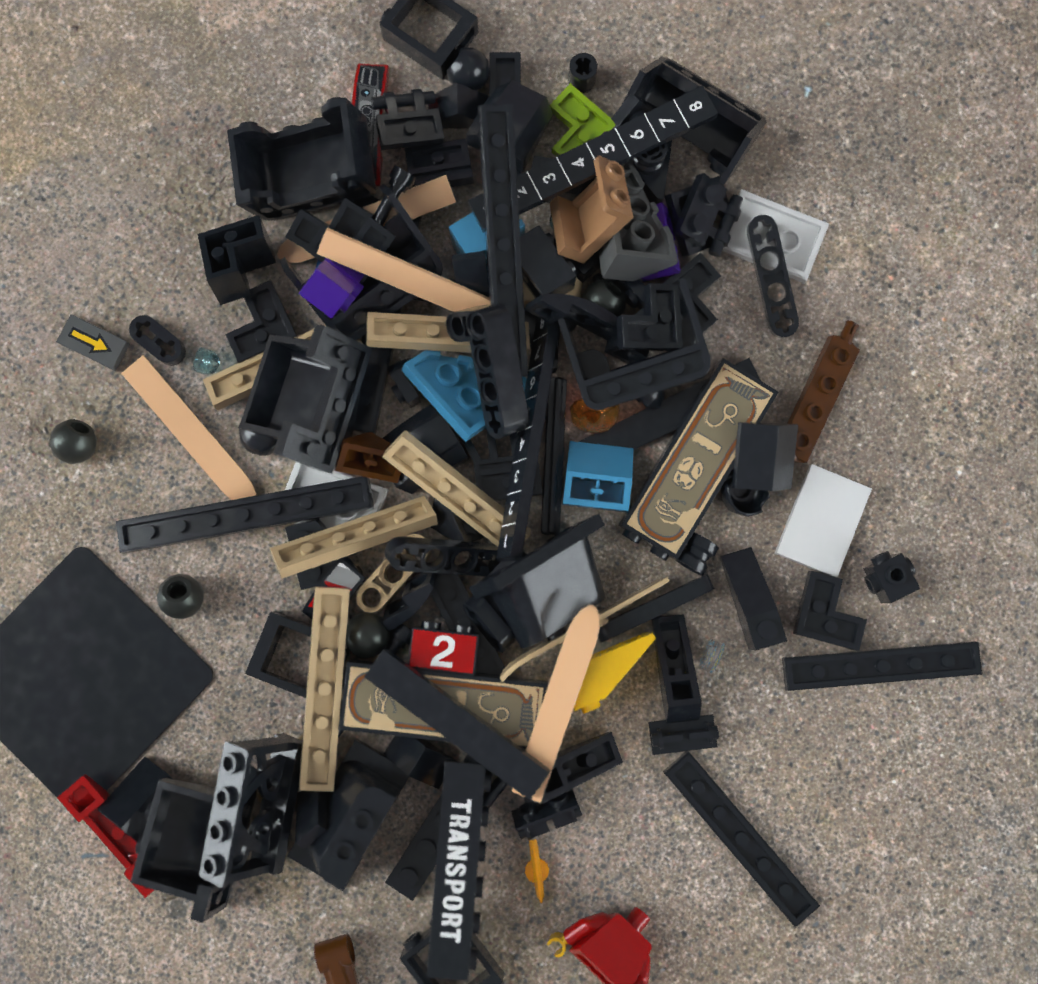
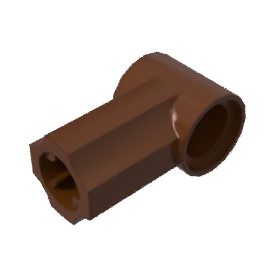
[314,933,359,984]

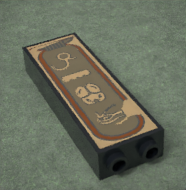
[618,358,779,561]
[339,659,548,750]

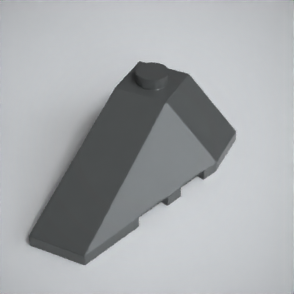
[598,160,678,281]

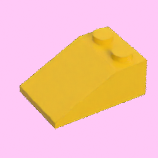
[573,632,655,713]

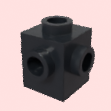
[863,551,920,603]

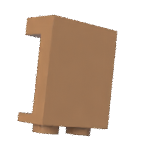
[549,156,633,264]

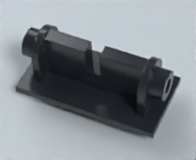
[648,714,719,755]
[511,789,583,840]

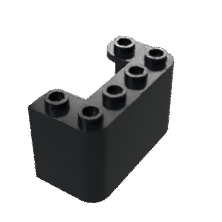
[227,97,377,220]

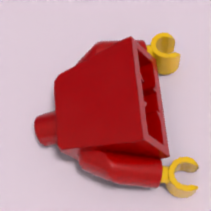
[547,907,652,984]

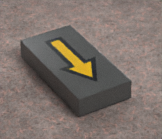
[56,314,130,371]

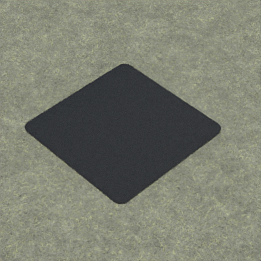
[0,547,213,797]

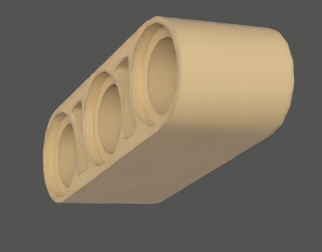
[356,534,432,613]

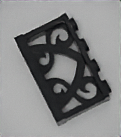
[199,733,303,888]

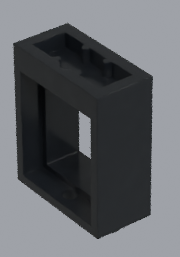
[380,0,478,80]
[245,612,350,698]
[400,921,504,984]

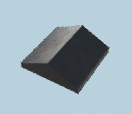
[732,422,798,491]
[97,757,175,842]

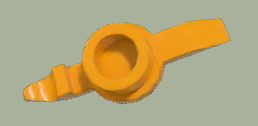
[525,839,549,903]

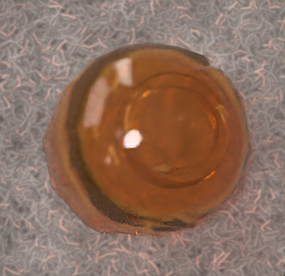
[570,398,620,434]

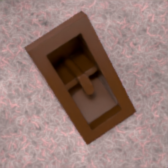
[334,431,401,483]

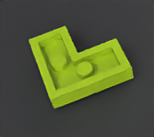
[550,83,616,157]

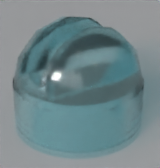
[193,347,220,374]

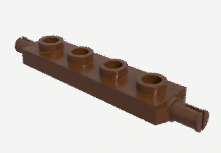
[787,320,860,463]

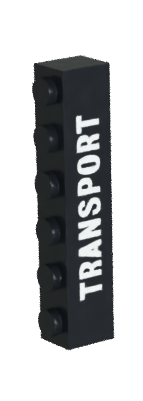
[426,761,492,981]

